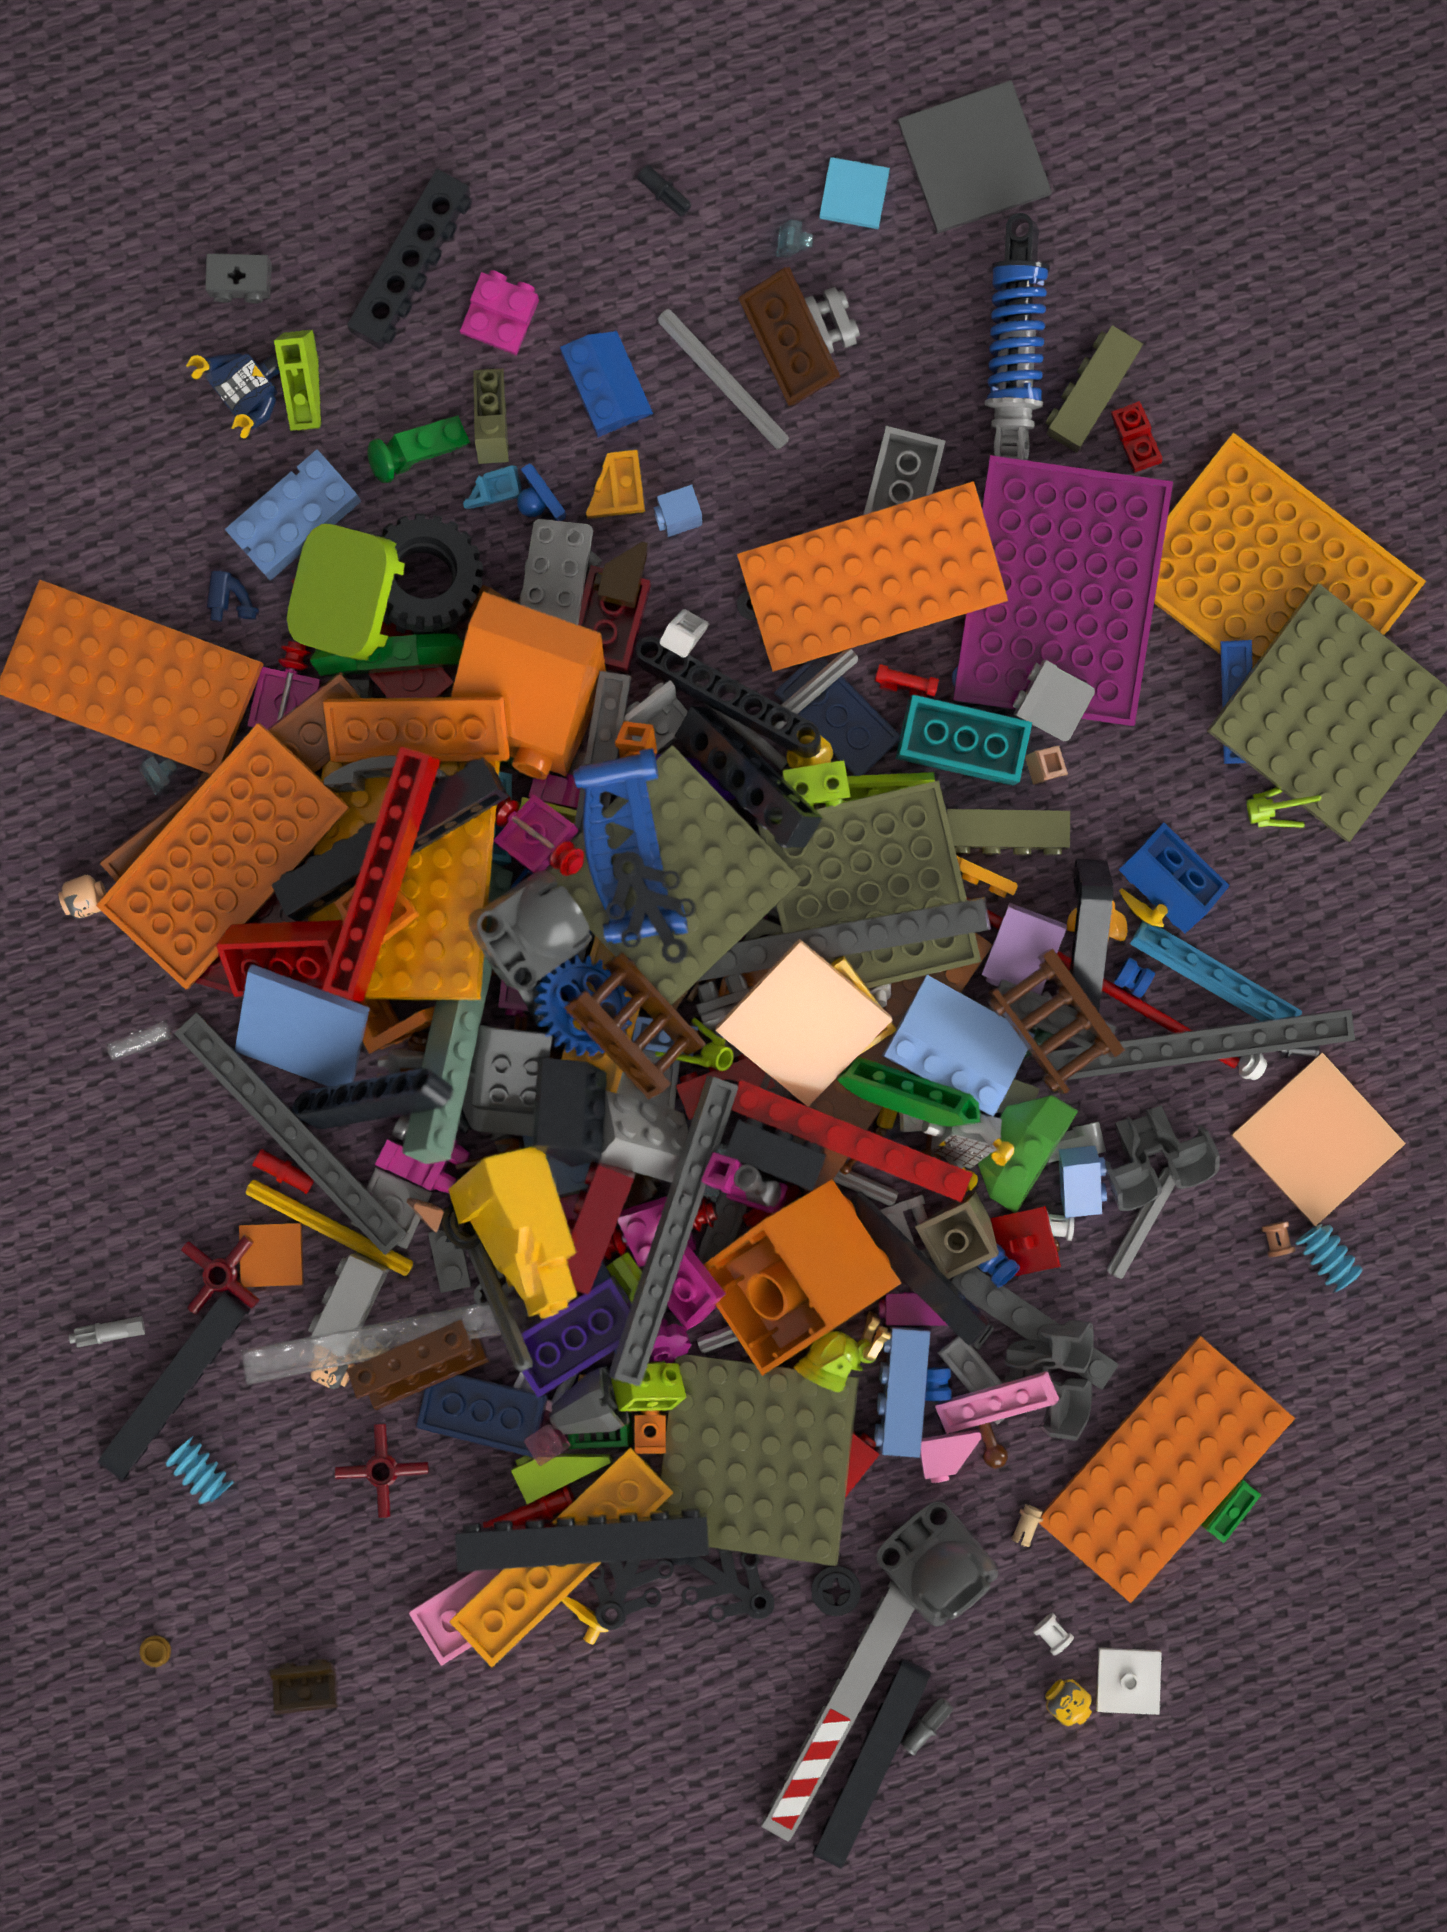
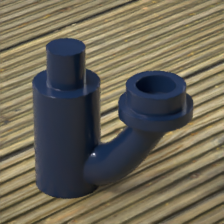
[207,571,259,622]

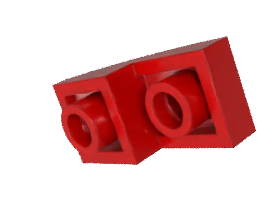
[1111,401,1163,473]

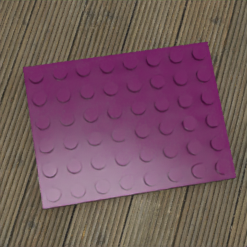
[953,455,1173,726]

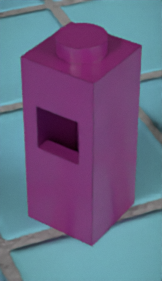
[879,1292,948,1326]

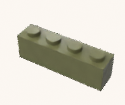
[1045,325,1143,453]
[946,809,1070,856]

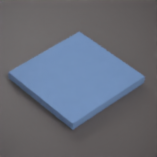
[235,965,370,1086]

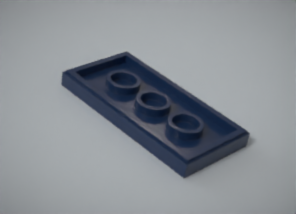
[774,657,900,776]
[416,1374,549,1457]

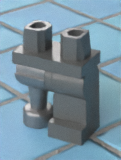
[696,973,753,1058]

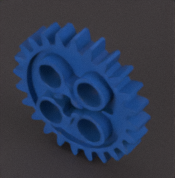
[534,955,632,1057]

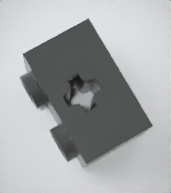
[205,254,272,304]

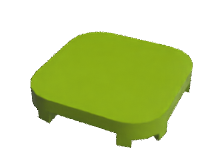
[287,524,404,660]

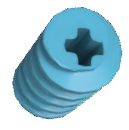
[1295,1224,1362,1293]
[165,1437,234,1504]

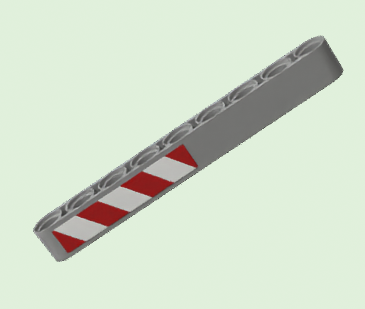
[761,1581,915,1842]

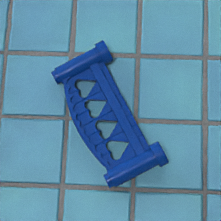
[573,748,688,944]

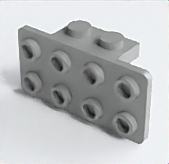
[520,519,593,625]

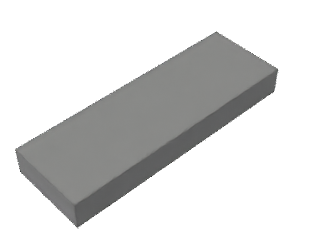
[937,1336,1005,1425]

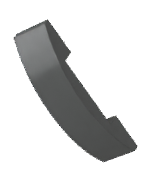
[324,756,448,793]

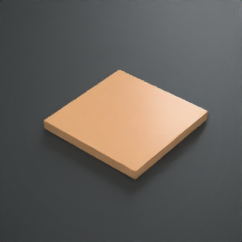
[716,939,892,1107]
[1231,1052,1406,1226]

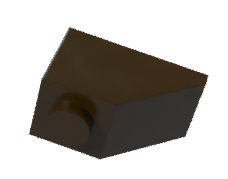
[594,542,649,608]

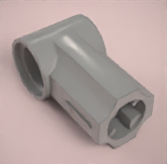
[1047,1121,1106,1163]

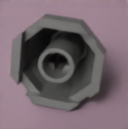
[549,1366,629,1434]

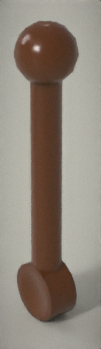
[840,1125,887,1175]

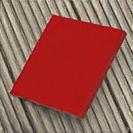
[990,1206,1061,1276]

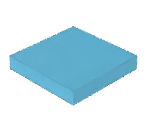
[819,157,890,229]

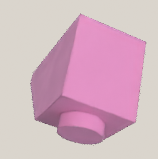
[920,1429,981,1483]

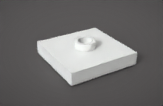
[1096,1648,1162,1715]

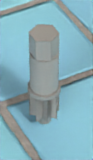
[69,1316,145,1348]

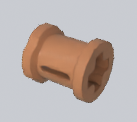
[1261,1221,1296,1257]

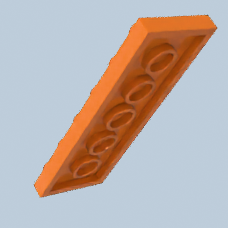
[323,697,510,762]

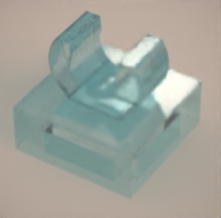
[777,219,813,258]
[140,756,177,796]

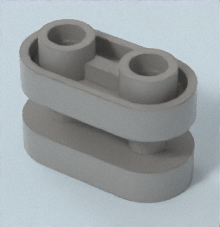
[804,287,860,354]

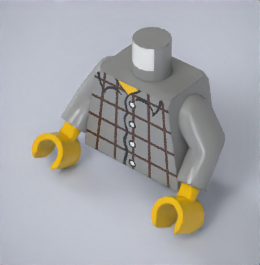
[922,1114,1014,1193]

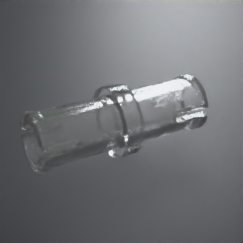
[107,1021,172,1062]

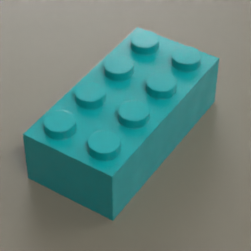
[895,695,1032,786]

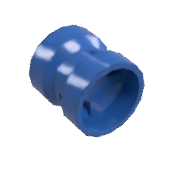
[1113,957,1155,998]
[977,1244,1020,1288]
[925,1367,952,1401]

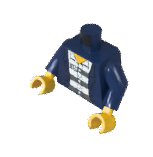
[186,353,280,438]

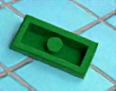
[1201,1479,1261,1543]

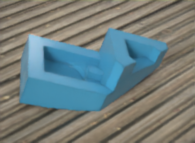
[463,465,522,509]

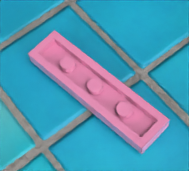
[935,1371,1059,1434]

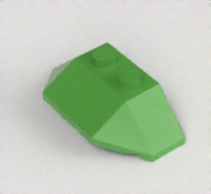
[978,1095,1078,1213]

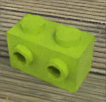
[782,760,850,807]
[611,1361,687,1411]

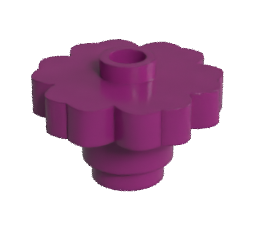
[648,1317,691,1364]

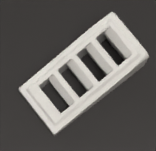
[660,609,709,657]

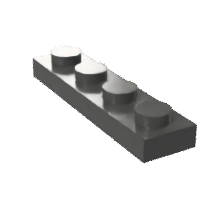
[990,979,1116,1056]

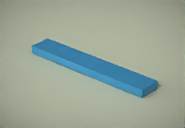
[1130,920,1303,1021]

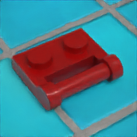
[874,664,939,698]

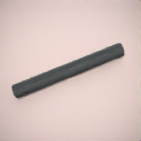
[468,1242,533,1372]

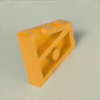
[586,450,645,519]

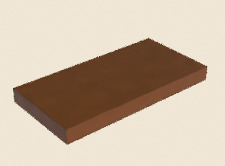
[738,267,841,406]

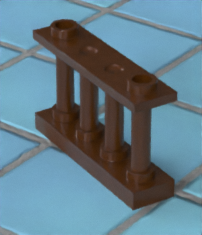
[988,948,1125,1094]
[564,952,706,1100]
[346,1319,489,1410]

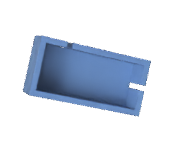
[225,449,361,581]
[874,1325,930,1458]

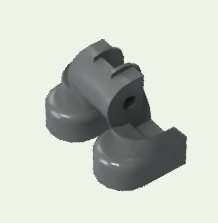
[1105,1106,1220,1211]
[1005,1320,1094,1441]

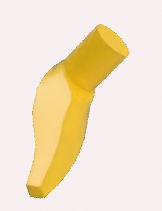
[1119,888,1168,927]
[562,1596,609,1645]

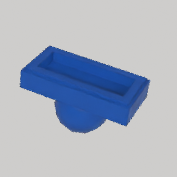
[517,463,566,521]

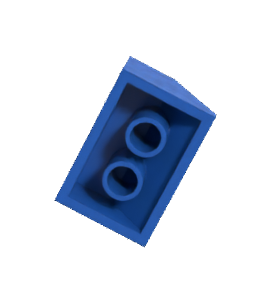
[560,331,653,438]
[1119,822,1230,934]

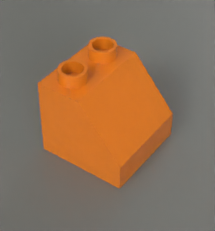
[451,592,606,780]
[703,1179,901,1376]

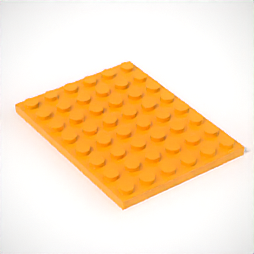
[1154,433,1426,667]
[308,760,500,1000]

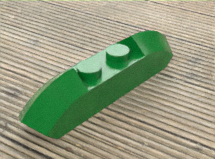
[310,634,464,677]
[836,1056,980,1126]

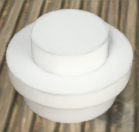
[1238,1053,1267,1080]

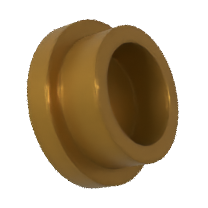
[140,1635,171,1667]

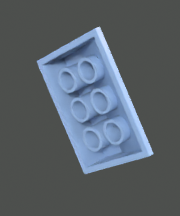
[882,975,1035,1117]

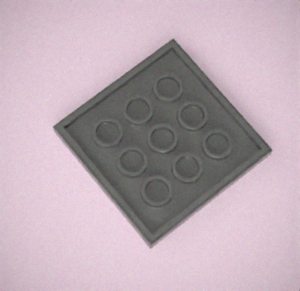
[897,80,1052,234]

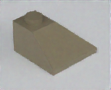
[915,1192,999,1279]

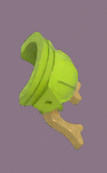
[794,1311,891,1392]

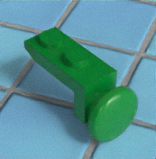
[367,416,470,483]

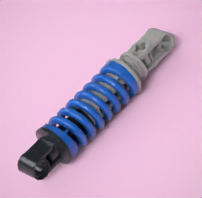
[985,213,1050,460]

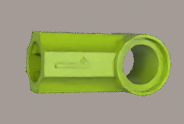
[606,1252,642,1303]

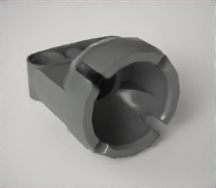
[468,870,592,991]
[877,1502,998,1626]

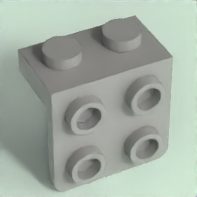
[1013,660,1095,741]
[624,681,688,755]

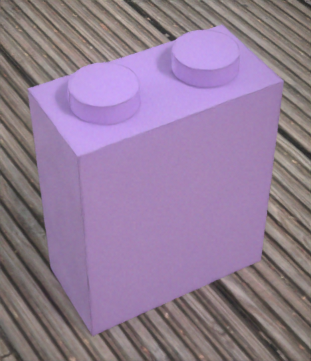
[982,902,1067,995]

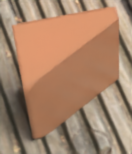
[1025,745,1068,785]
[407,1197,444,1233]

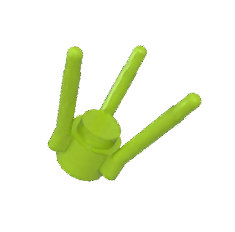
[1246,787,1322,828]
[655,1018,734,1071]

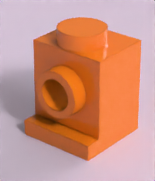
[615,721,657,758]
[634,1411,666,1454]

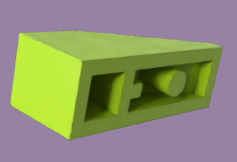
[274,330,321,431]
[511,1454,612,1504]

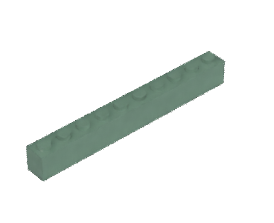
[402,862,513,1164]

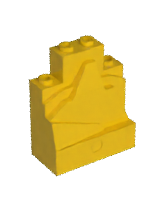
[448,1147,577,1319]

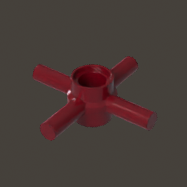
[181,1235,260,1315]
[335,1423,429,1518]

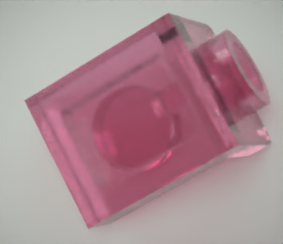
[524,1422,571,1466]

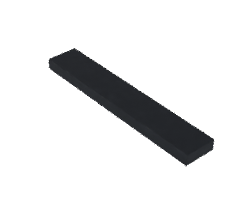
[851,1192,991,1346]

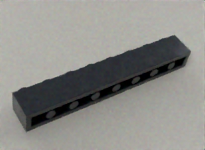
[271,758,509,922]
[455,1508,710,1572]

